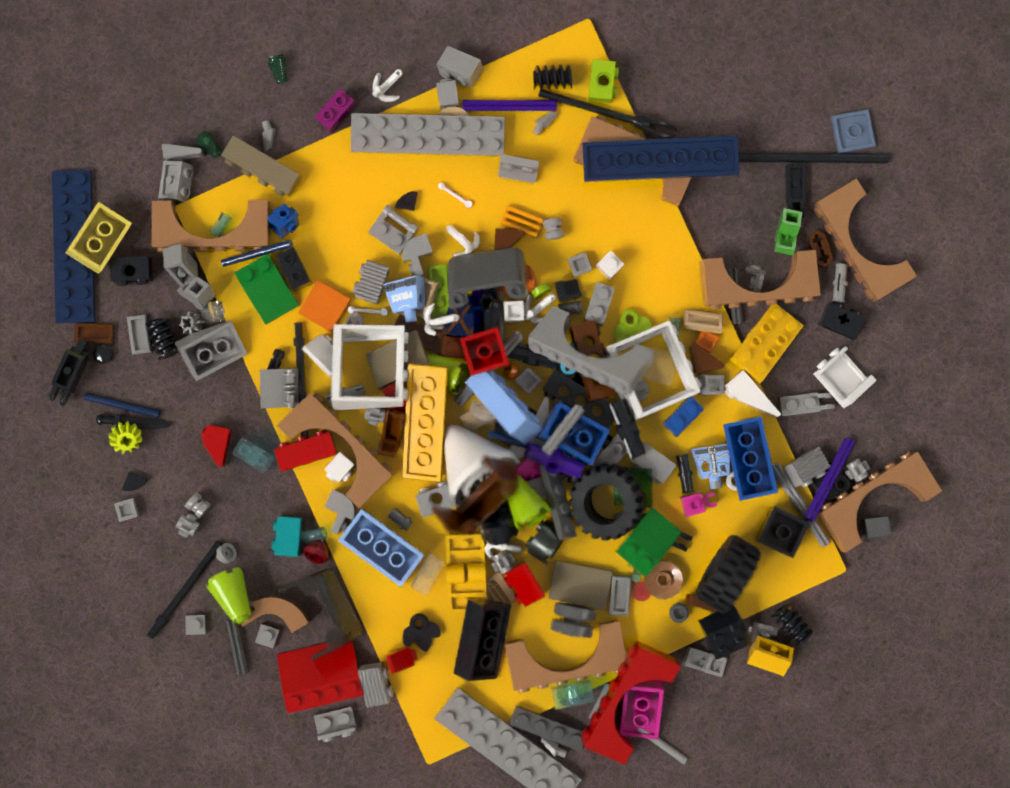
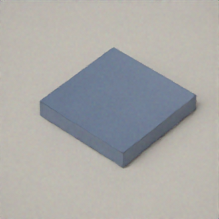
[831,109,876,154]

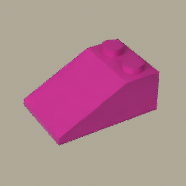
[620,680,664,739]

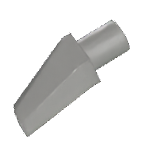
[533,111,558,135]
[262,120,276,152]
[540,737,567,758]

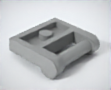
[368,204,419,255]

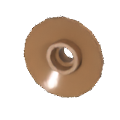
[644,561,683,599]

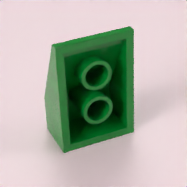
[234,253,299,324]
[615,507,681,577]

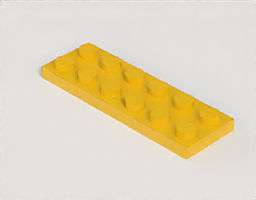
[402,363,448,481]

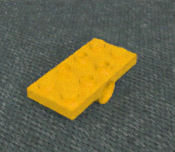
[730,304,804,383]
[445,534,487,613]

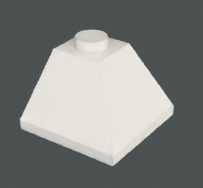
[302,334,333,378]

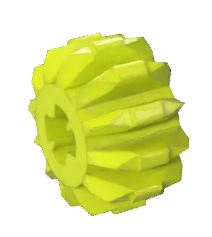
[109,421,142,455]

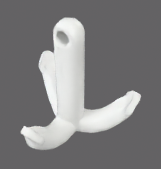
[372,69,403,102]
[446,225,480,256]
[524,293,556,324]
[424,303,460,336]
[485,541,523,561]

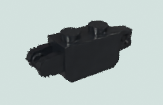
[49,339,89,406]

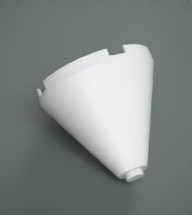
[444,425,520,508]

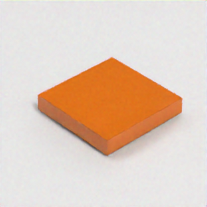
[298,280,351,333]

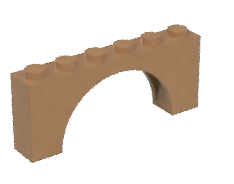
[573,116,691,207]
[814,178,917,302]
[152,200,270,253]
[699,250,821,310]
[277,393,392,508]
[818,451,942,552]
[505,620,627,693]

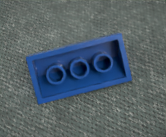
[723,417,778,501]

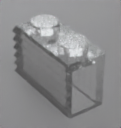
[410,552,446,596]

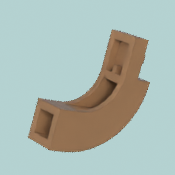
[241,596,310,633]

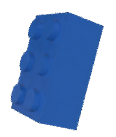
[536,402,610,465]

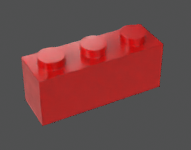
[274,430,338,472]

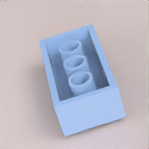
[465,370,543,445]
[338,509,425,587]

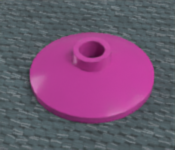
[516,459,541,481]

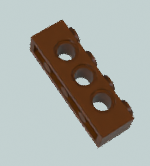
[569,320,616,403]

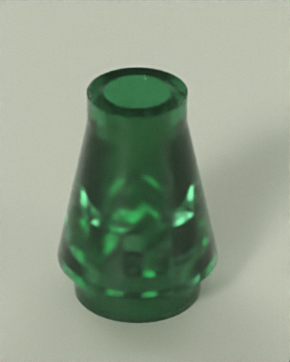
[267,54,288,84]
[194,130,222,159]

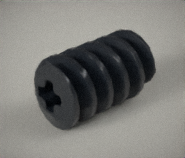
[533,64,572,90]
[145,318,178,360]
[771,604,813,647]

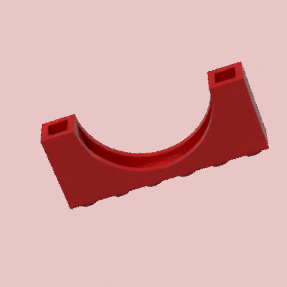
[581,640,681,765]

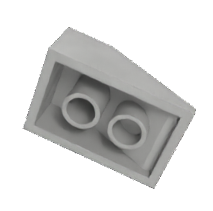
[175,320,247,381]

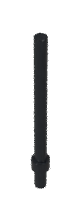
[293,323,308,437]
[147,541,222,639]

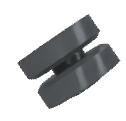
[550,602,597,638]

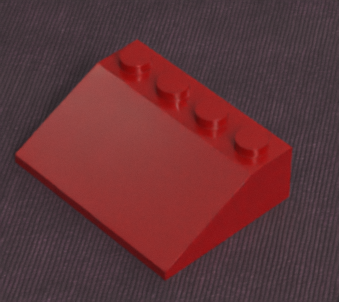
[277,636,364,714]

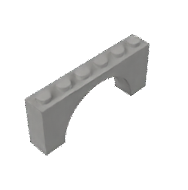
[528,306,654,396]

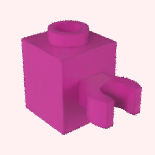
[680,493,717,517]

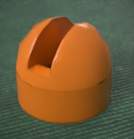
[504,363,520,379]

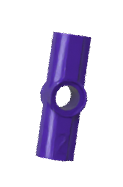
[524,442,584,478]

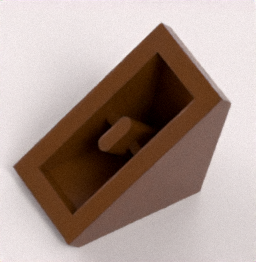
[494,228,525,250]
[689,343,725,374]

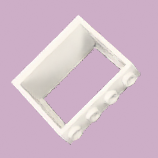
[604,321,701,420]
[331,325,408,410]

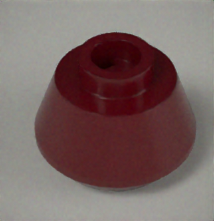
[303,539,329,564]

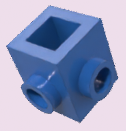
[267,203,299,239]

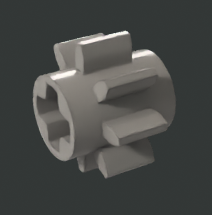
[179,312,205,334]
[634,380,650,402]
[364,408,387,426]
[845,458,870,482]
[176,514,200,538]
[491,550,515,574]

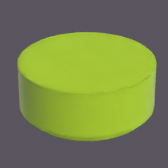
[532,283,551,299]

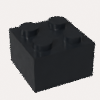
[755,506,810,558]
[698,604,751,660]

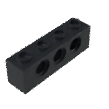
[542,370,615,429]

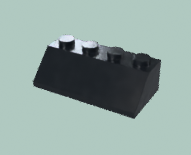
[453,598,512,682]

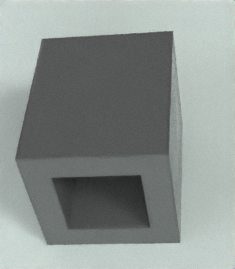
[862,516,893,538]

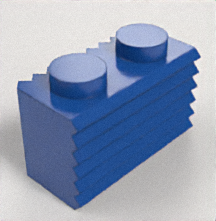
[663,397,704,437]

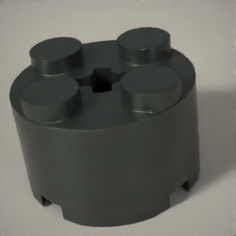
[525,520,564,565]

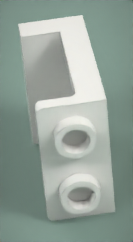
[813,346,877,408]

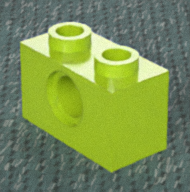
[588,59,619,104]

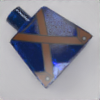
[442,295,482,338]

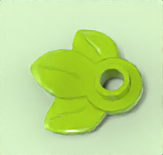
[615,309,652,345]

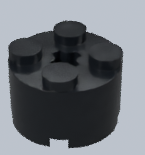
[479,500,519,545]

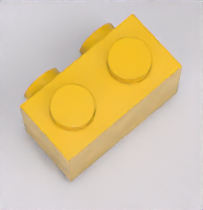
[747,635,794,676]

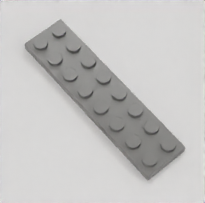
[351,113,505,156]
[435,687,582,788]

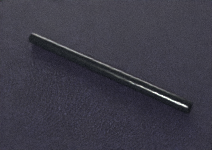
[738,153,889,164]

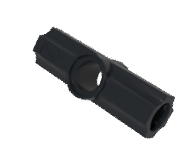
[479,286,503,333]
[507,343,561,370]
[609,399,646,459]

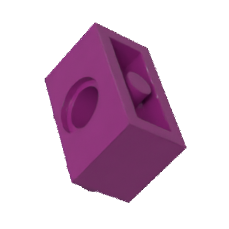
[315,88,356,133]

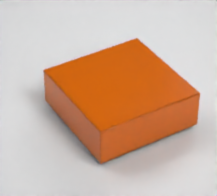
[694,331,720,354]

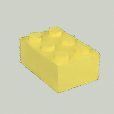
[65,202,132,274]

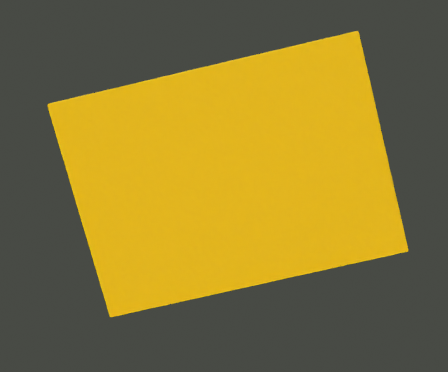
[175,19,846,764]

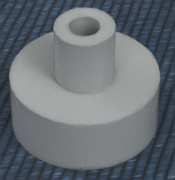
[345,312,364,325]
[216,543,237,564]

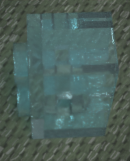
[232,437,277,474]
[551,680,594,709]

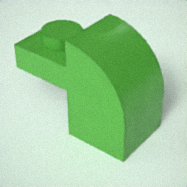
[774,208,802,256]

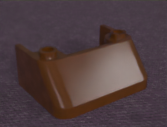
[431,455,519,535]

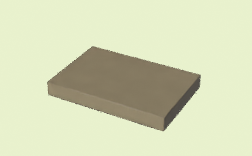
[366,330,431,390]
[548,561,613,610]

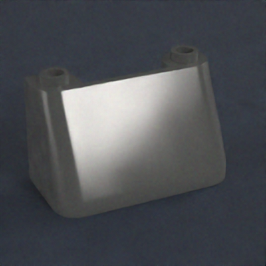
[448,247,529,309]

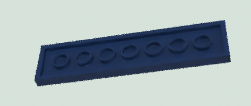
[582,136,739,182]
[52,170,95,324]

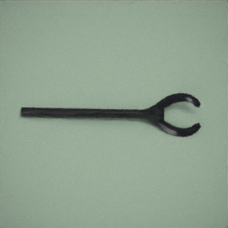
[538,89,677,138]

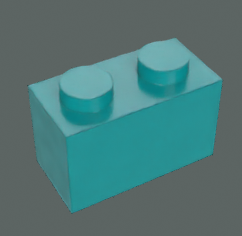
[272,516,303,557]

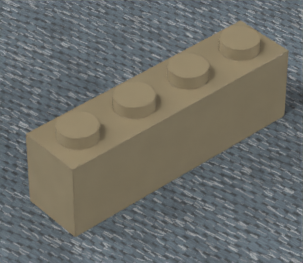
[221,136,301,197]

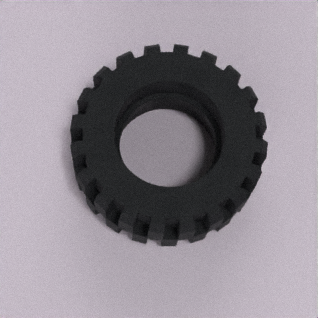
[569,463,646,541]
[696,535,761,613]

